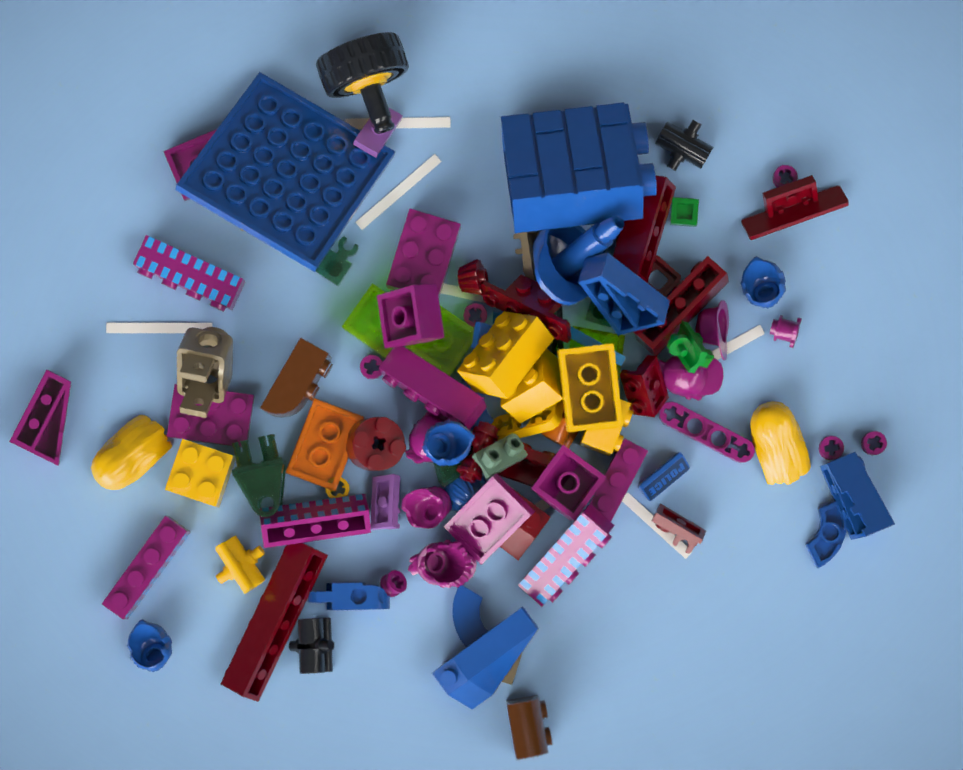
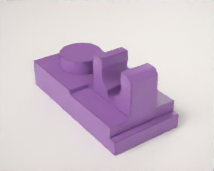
[370,474,401,530]

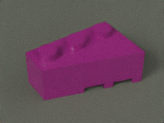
[9,370,72,466]

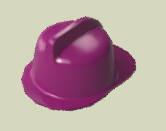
[695,300,729,360]

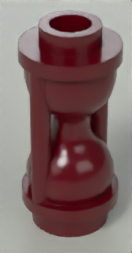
[456,421,499,483]

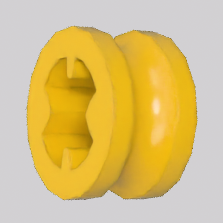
[325,477,350,498]

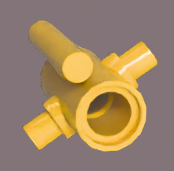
[215,535,266,594]

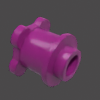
[770,315,802,348]

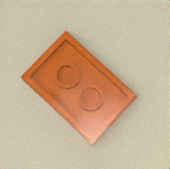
[285,398,364,492]

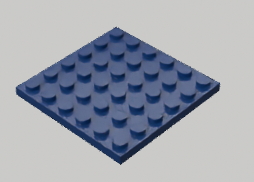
[175,72,396,272]

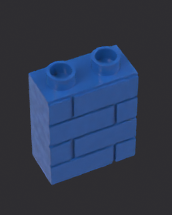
[501,102,657,233]

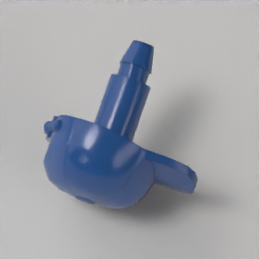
[533,215,625,305]

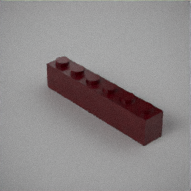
[220,543,328,702]

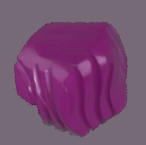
[401,486,452,529]

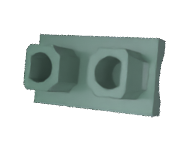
[472,433,528,479]

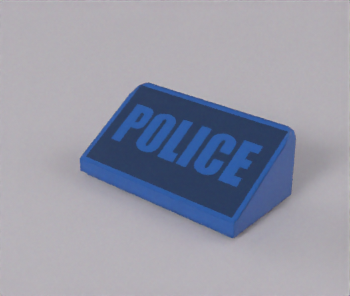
[637,452,690,501]

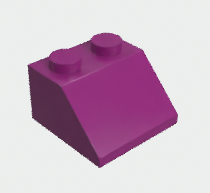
[377,284,445,348]
[531,445,606,521]

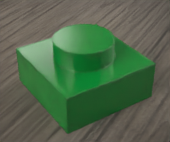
[670,197,699,227]

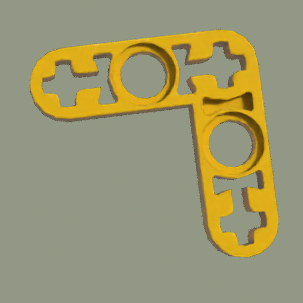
[492,399,563,441]

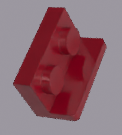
[619,355,669,418]

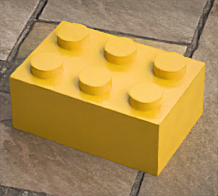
[457,311,554,399]
[557,344,623,432]

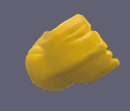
[750,401,811,485]
[91,415,172,490]

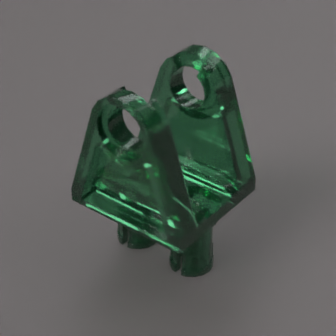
[232,434,287,517]

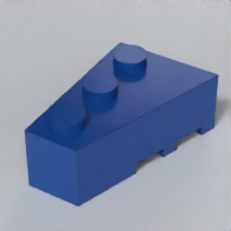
[578,253,670,335]
[820,452,895,540]

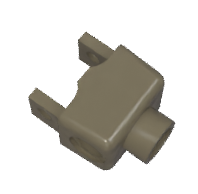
[177,327,233,418]

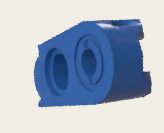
[308,582,390,610]

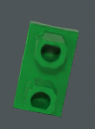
[667,321,714,373]

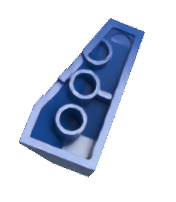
[432,606,539,709]

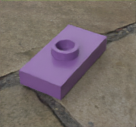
[353,108,403,158]

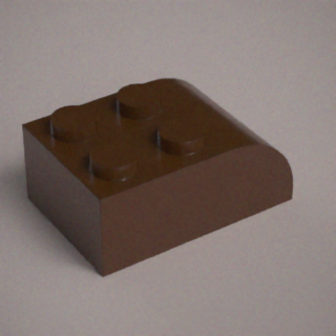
[260,337,333,418]
[506,695,553,760]

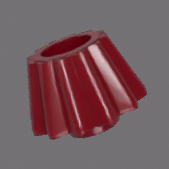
[457,259,489,295]

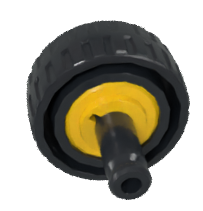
[316,32,409,134]

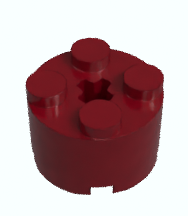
[346,417,406,471]

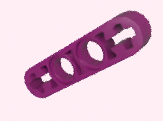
[658,402,755,463]

